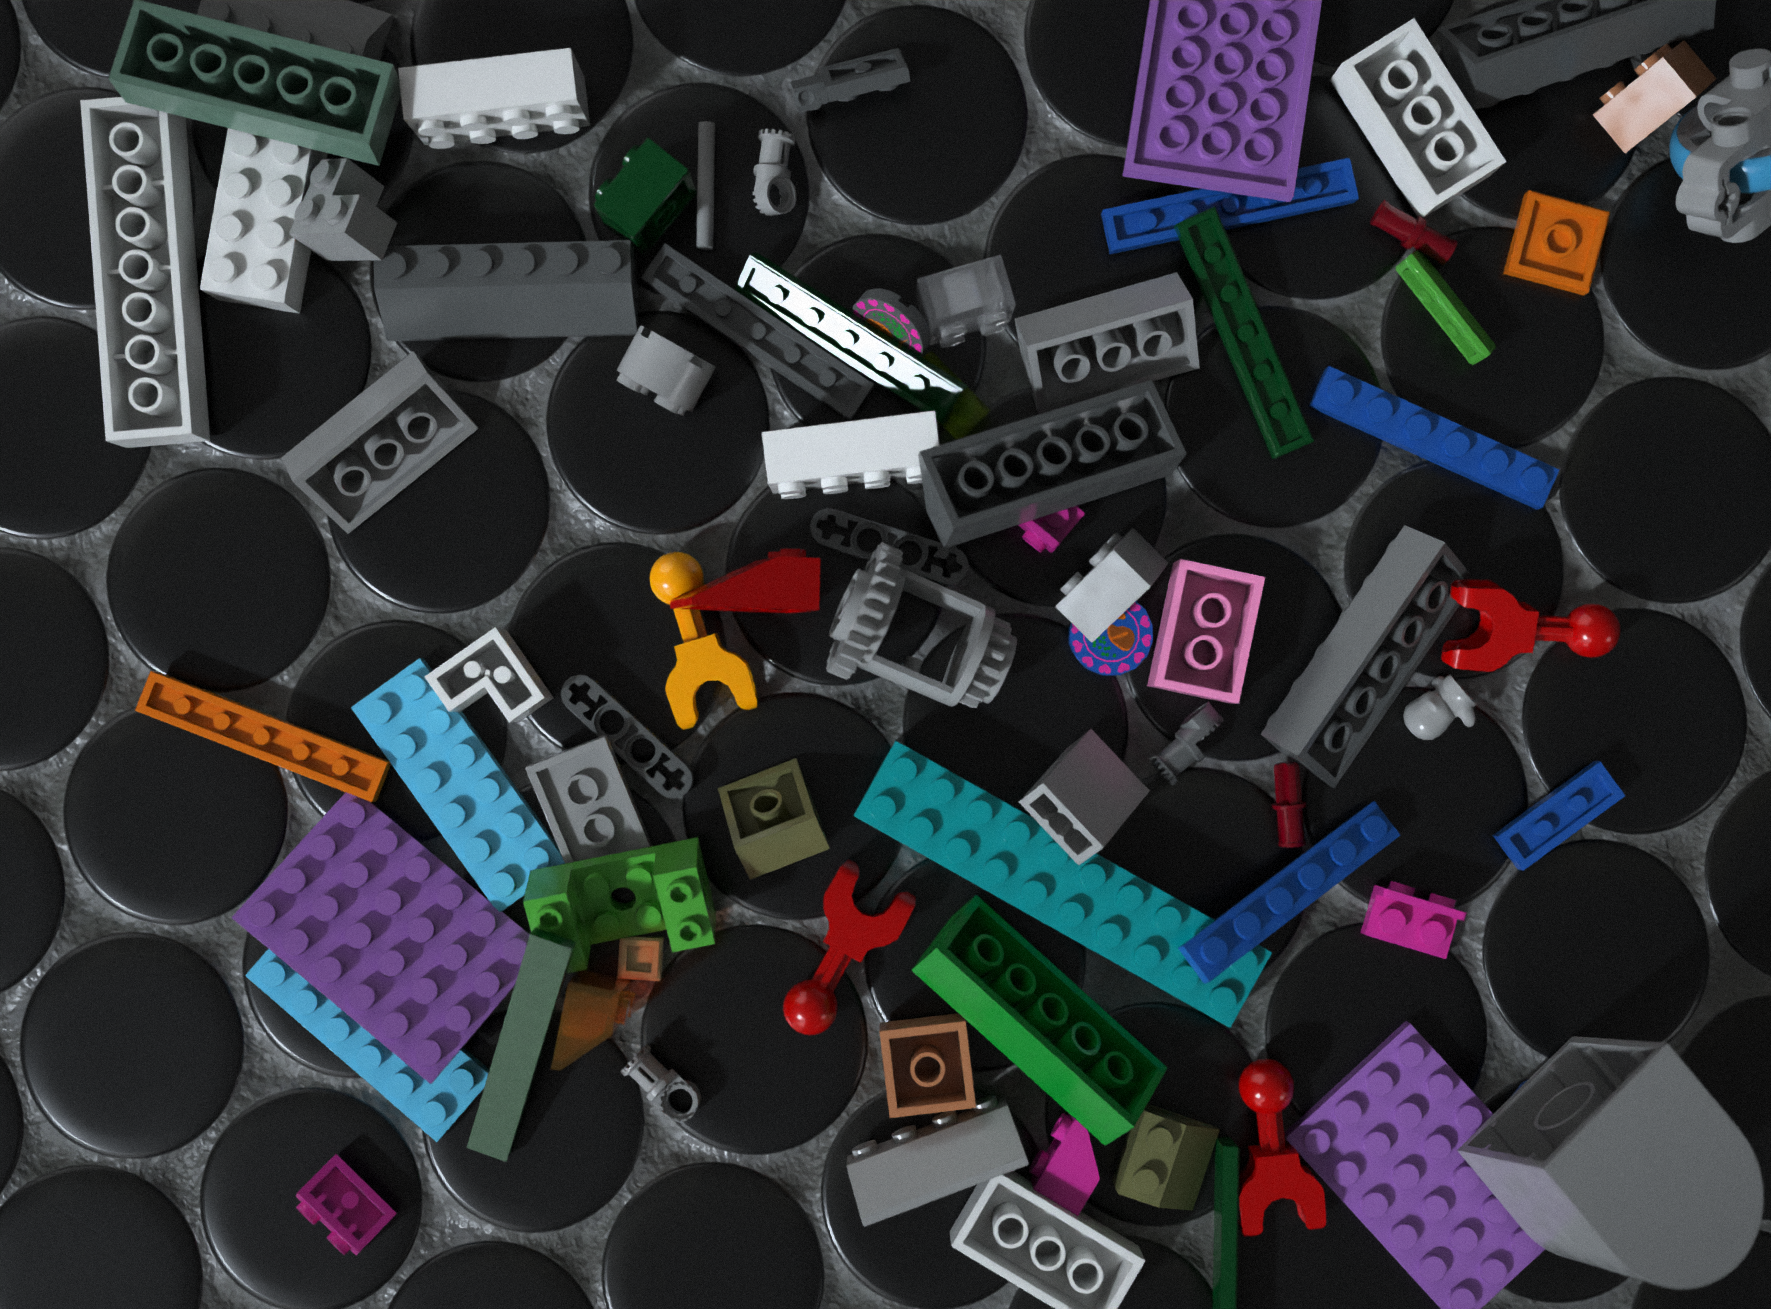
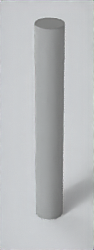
[696,121,715,250]

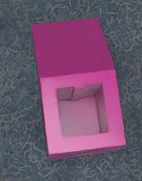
[1029,1113,1100,1216]

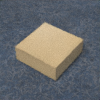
[617,935,664,981]

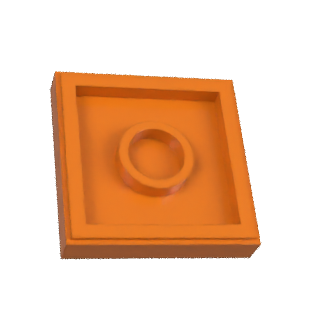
[1503,190,1610,295]

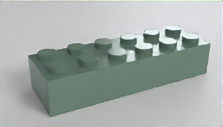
[108,0,401,166]

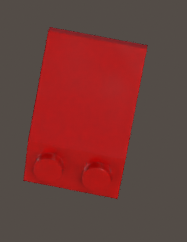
[670,549,820,614]

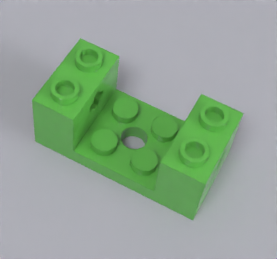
[523,837,716,974]

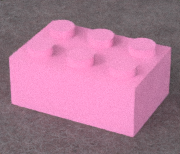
[1147,559,1265,704]

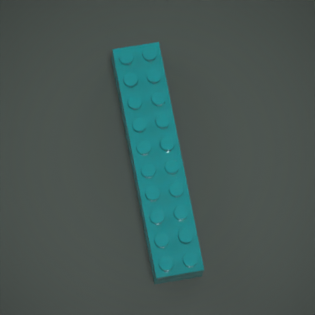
[854,740,1272,1028]

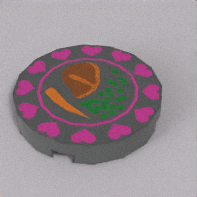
[852,288,931,357]

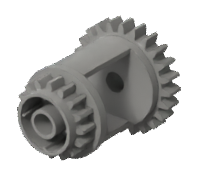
[826,542,1017,708]

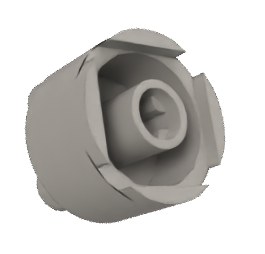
[616,325,716,416]

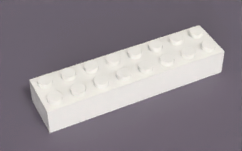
[80,97,210,448]

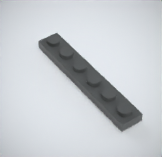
[641,243,874,421]

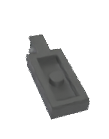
[791,48,911,112]

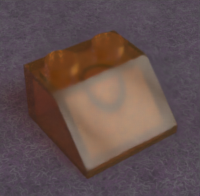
[551,970,636,1071]

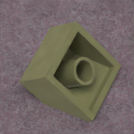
[718,758,830,880]
[1111,1104,1220,1210]

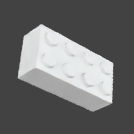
[1330,18,1506,218]
[398,48,590,149]
[200,128,328,314]
[762,411,939,499]
[949,1171,1145,1309]

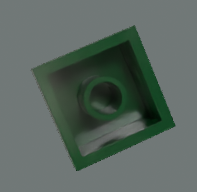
[593,138,697,258]

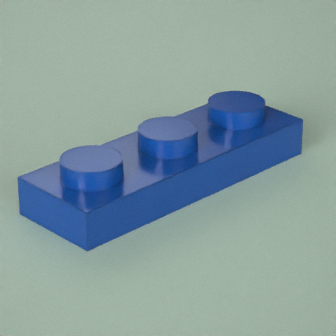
[1493,761,1625,871]

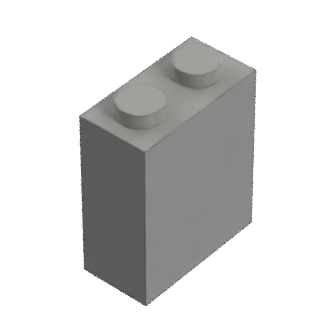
[1019,729,1150,865]

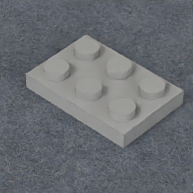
[525,734,653,863]

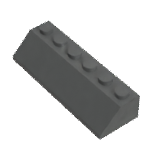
[1437,0,1716,110]
[374,240,639,342]
[918,380,1187,549]
[1261,525,1474,788]

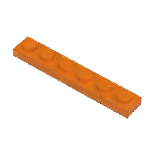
[135,671,391,802]

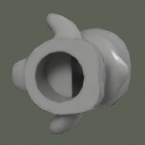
[1403,674,1477,740]

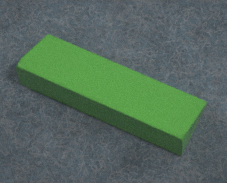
[1395,250,1496,365]

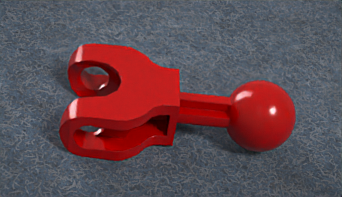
[1441,579,1621,672]
[783,859,916,1035]
[1238,1059,1326,1237]

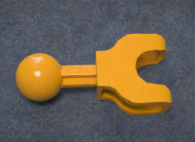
[649,552,758,730]

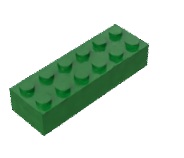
[912,895,1167,1146]

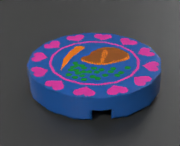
[1068,601,1153,676]

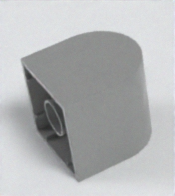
[1457,1036,1764,1289]

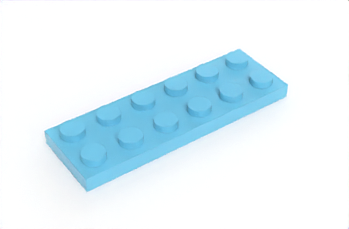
[351,658,565,912]
[245,949,489,1142]

